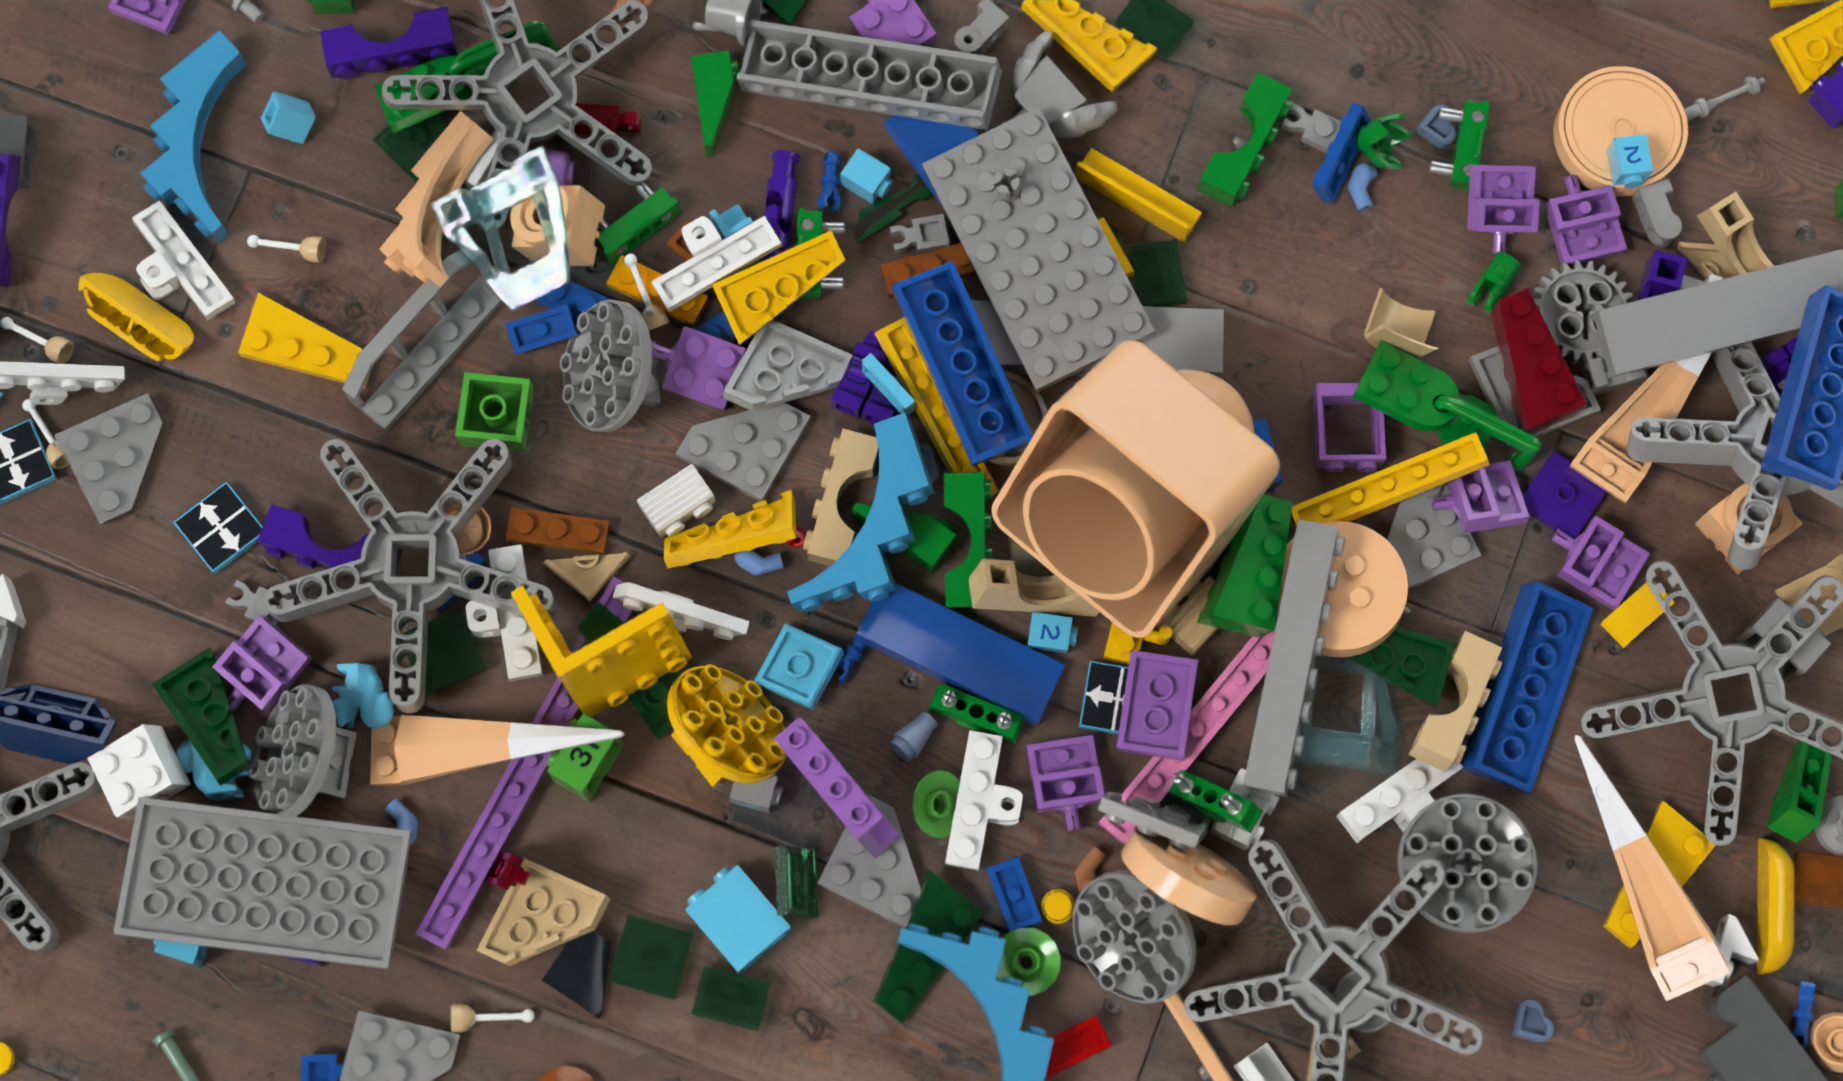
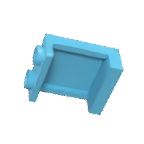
[685,865,792,975]

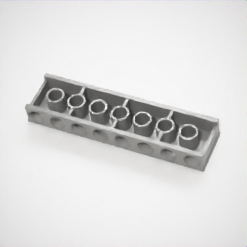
[736,20,1002,130]
[1590,249,1843,379]
[971,300,1224,377]

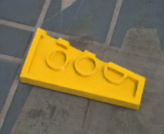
[1603,800,1716,949]

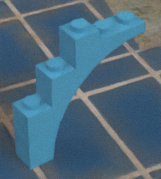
[140,30,247,244]
[787,413,935,612]
[897,924,1054,1081]

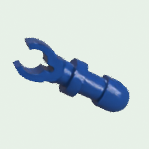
[817,150,841,213]
[832,635,868,685]
[1791,981,1815,1049]

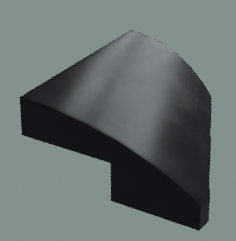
[542,931,611,1018]

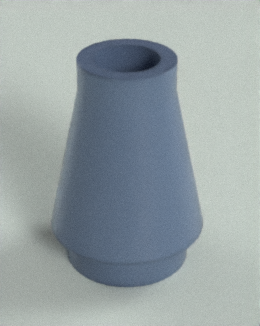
[889,712,938,762]

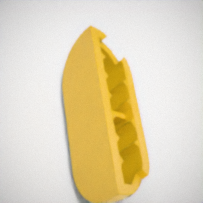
[79,273,194,361]
[1757,838,1795,975]

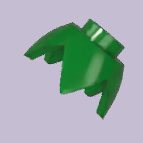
[1358,113,1412,169]

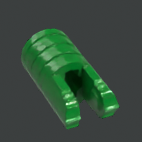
[1466,252,1521,313]

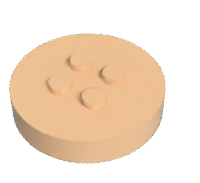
[1554,66,1688,197]
[1276,521,1408,657]
[1121,826,1256,925]

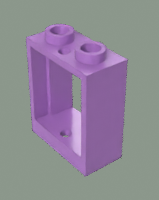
[1312,383,1386,473]

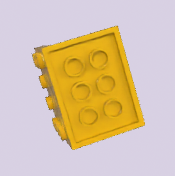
[511,586,692,717]

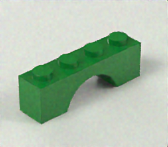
[1197,72,1293,207]
[943,472,992,607]

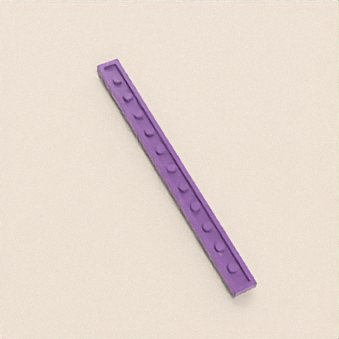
[415,577,635,951]

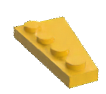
[1021,0,1158,93]
[1769,0,1843,94]
[712,230,845,345]
[238,293,371,389]
[664,489,796,569]

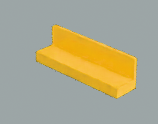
[1075,148,1202,242]

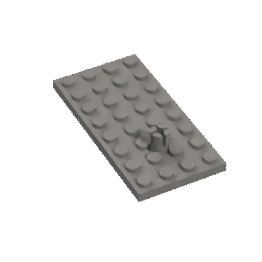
[922,106,1155,392]
[113,797,412,970]

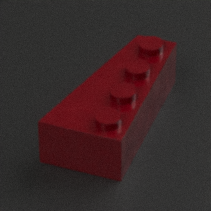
[1491,288,1587,435]

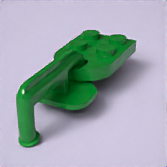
[374,20,558,134]
[1352,340,1541,471]

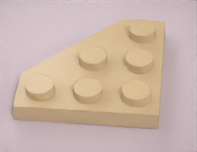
[477,858,611,966]

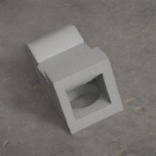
[954,0,1009,55]
[1632,179,1682,247]
[1581,357,1649,395]

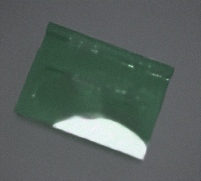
[1115,0,1194,60]
[1129,239,1188,307]
[774,846,819,919]
[691,965,771,1032]

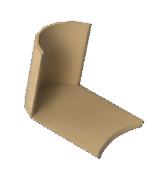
[1363,288,1438,359]
[1775,553,1843,636]

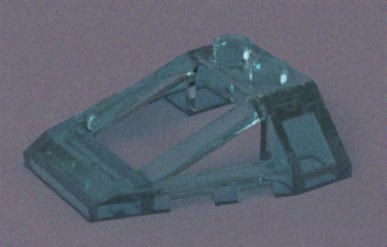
[431,146,570,310]
[1293,655,1399,778]

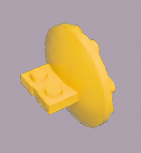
[667,664,787,787]

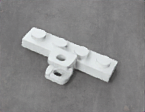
[132,200,235,320]
[652,216,782,312]
[0,361,125,405]
[465,544,543,681]
[613,582,749,640]
[945,730,1023,871]
[1336,759,1463,843]

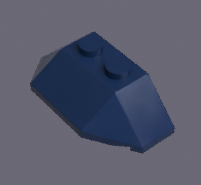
[0,684,116,764]

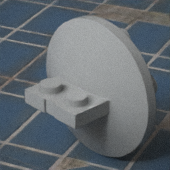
[560,300,661,432]
[249,684,357,818]
[1397,794,1537,933]
[1072,870,1196,1003]

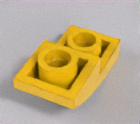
[1600,580,1675,648]

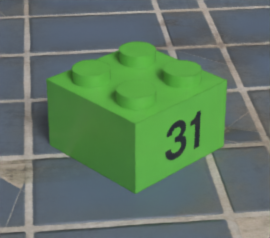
[455,372,535,453]
[547,713,624,802]

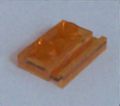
[1794,852,1843,909]

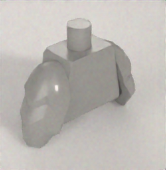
[1010,31,1118,139]

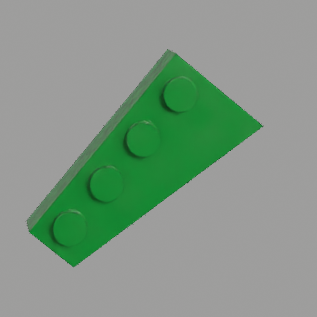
[1196,495,1293,638]

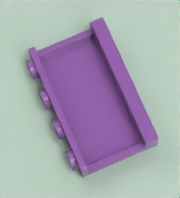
[774,718,901,858]

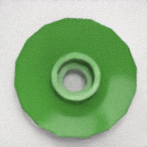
[912,770,960,838]
[997,927,1061,996]

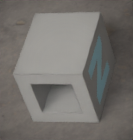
[729,775,783,813]

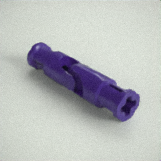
[761,150,800,262]

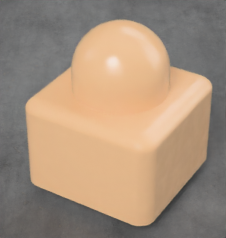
[991,340,1280,638]

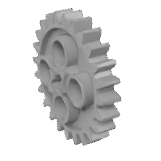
[1532,260,1633,365]

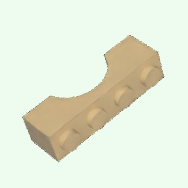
[1697,192,1775,276]
[803,429,879,566]
[968,559,1100,617]
[1408,631,1502,772]

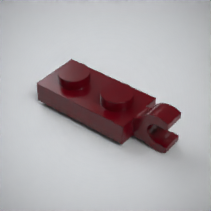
[554,103,642,138]
[485,852,531,891]

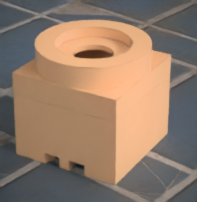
[510,180,605,266]
[1695,483,1803,575]

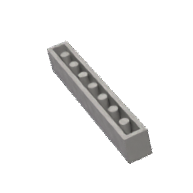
[1243,519,1345,797]

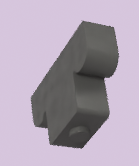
[1697,975,1827,1081]

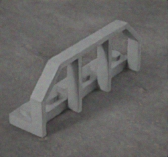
[342,243,517,432]

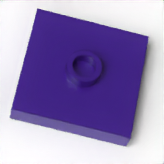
[1523,451,1606,539]

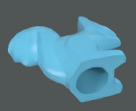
[332,663,394,729]
[176,739,252,801]

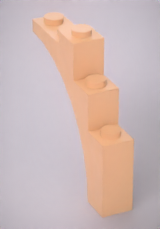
[379,111,494,287]

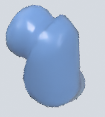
[1348,163,1377,212]
[735,550,784,576]
[385,798,418,845]

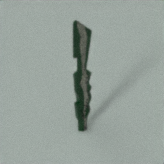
[855,174,933,243]

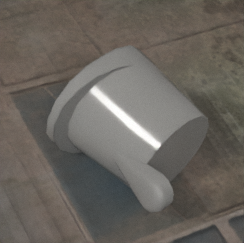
[693,0,762,47]

